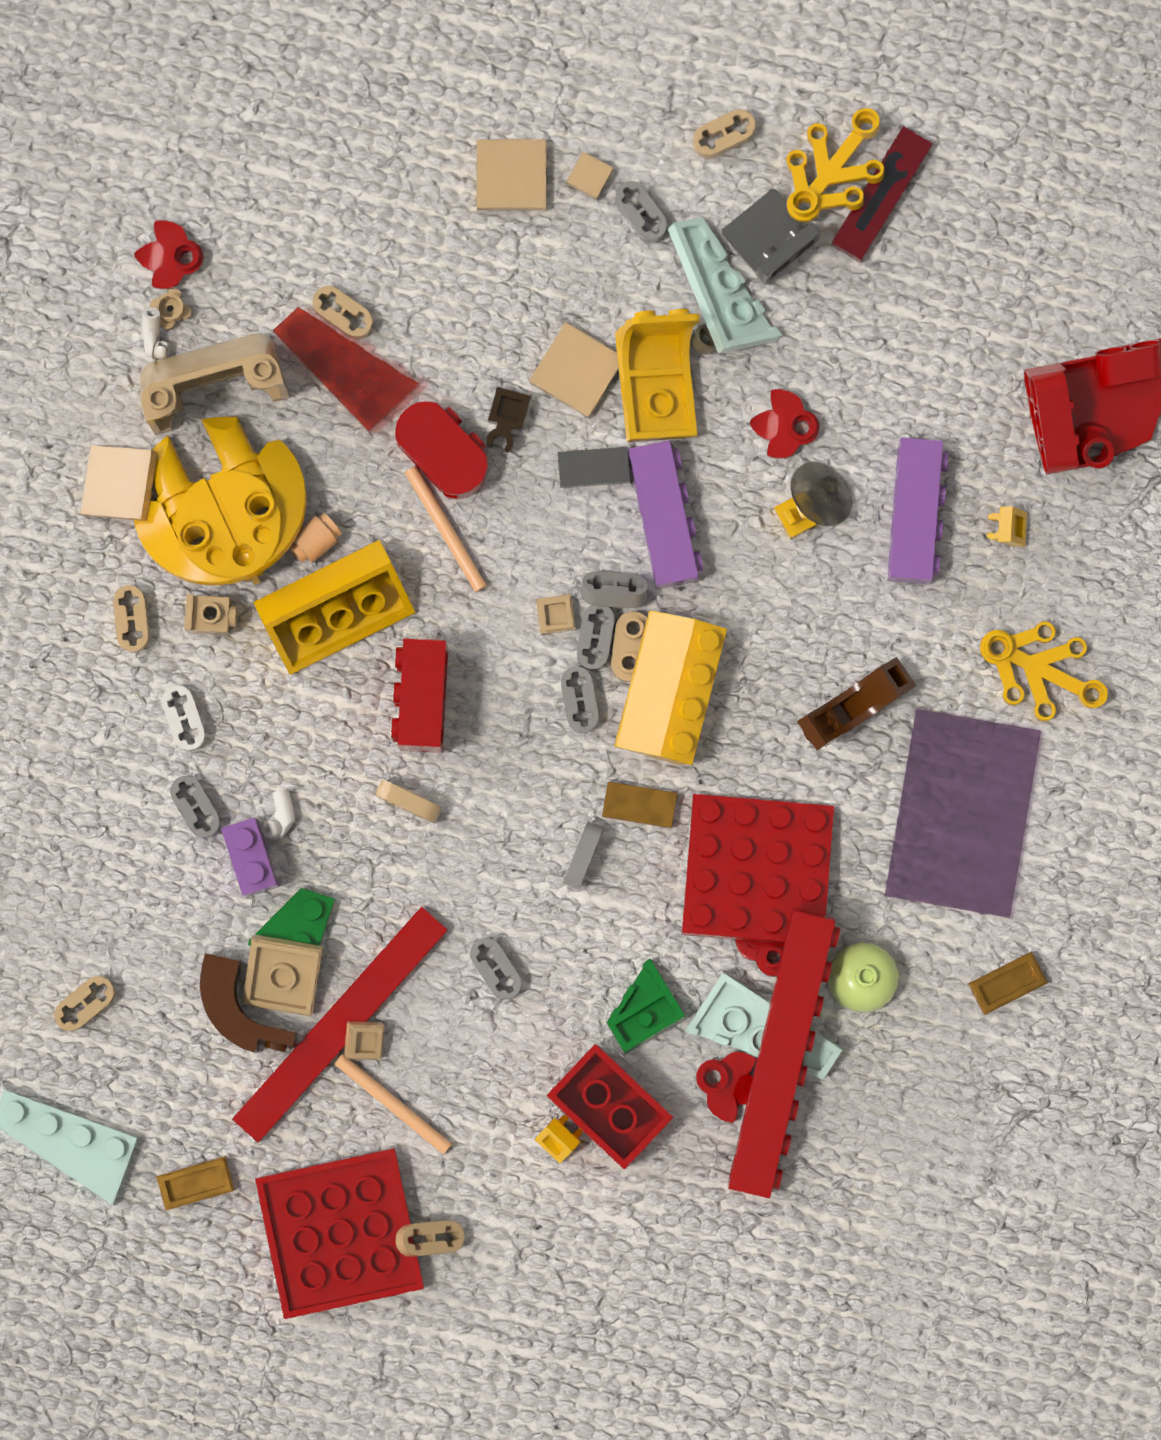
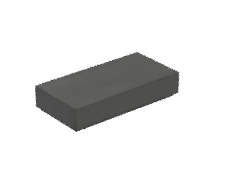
[558,447,630,488]

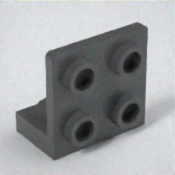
[722,189,821,285]

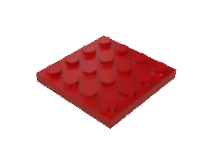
[681,794,834,944]
[255,1148,425,1319]

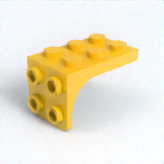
[615,309,700,442]

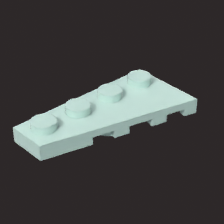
[668,217,782,354]
[685,971,843,1080]
[0,1090,139,1205]

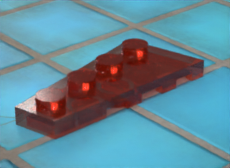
[273,307,420,433]

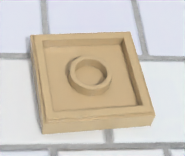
[476,139,546,211]
[529,322,619,419]
[80,445,158,521]
[242,934,323,1017]

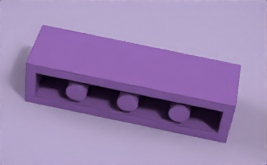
[887,437,948,585]
[628,440,703,590]

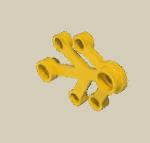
[786,108,884,222]
[980,621,1108,722]

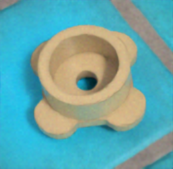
[150,288,191,330]

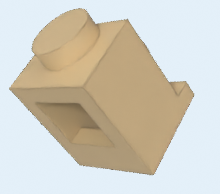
[184,594,237,635]

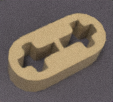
[693,109,756,159]
[313,286,373,340]
[113,585,150,653]
[374,779,442,824]
[54,976,116,1031]
[396,1220,465,1257]

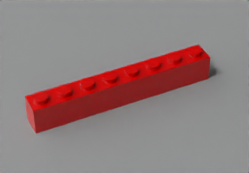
[728,907,840,1199]

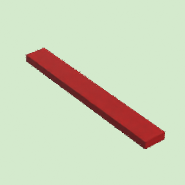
[232,906,448,1143]

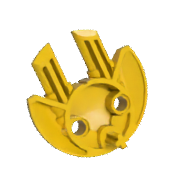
[134,417,307,585]

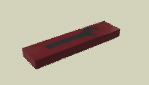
[831,126,933,263]

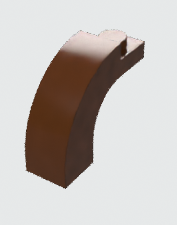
[797,657,916,751]
[200,953,298,1053]

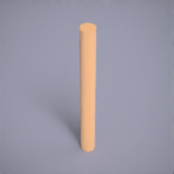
[405,466,487,593]
[334,1054,452,1155]

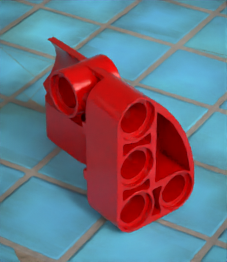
[1024,338,1161,475]

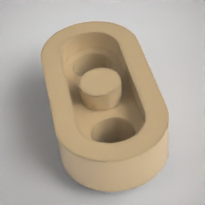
[611,611,647,682]

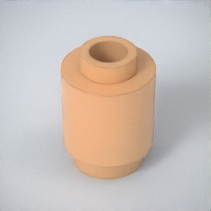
[289,513,342,564]

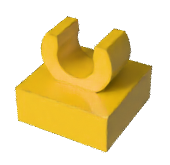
[774,491,822,540]
[987,507,1027,547]
[534,1115,583,1164]

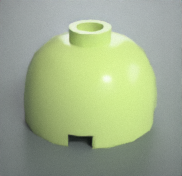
[828,942,899,1013]

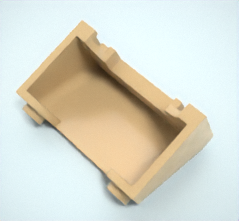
[140,333,290,435]

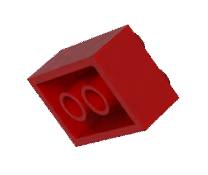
[391,638,449,753]
[546,1044,674,1170]

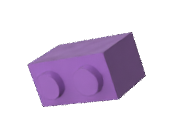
[221,817,280,898]

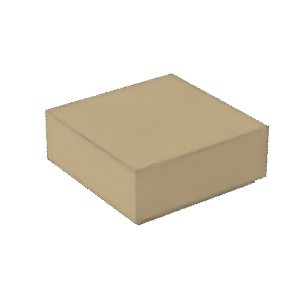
[566,152,613,200]
[536,594,576,635]
[344,1022,385,1060]

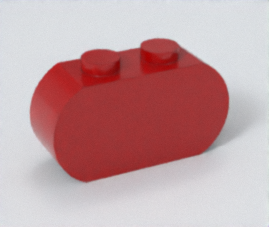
[395,401,488,499]

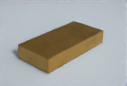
[602,782,677,829]
[967,952,1048,1015]
[156,1156,235,1211]

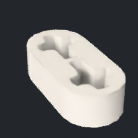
[162,685,206,752]

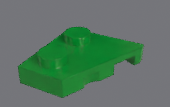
[248,888,336,946]
[606,959,686,1055]

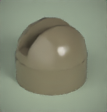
[691,324,716,355]

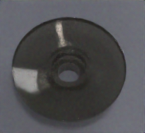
[790,462,852,527]

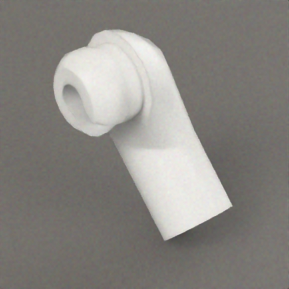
[142,307,170,360]
[261,789,295,840]

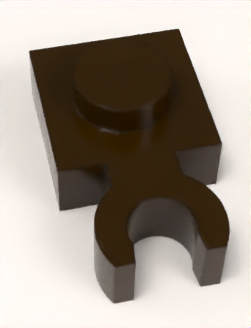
[487,387,531,453]

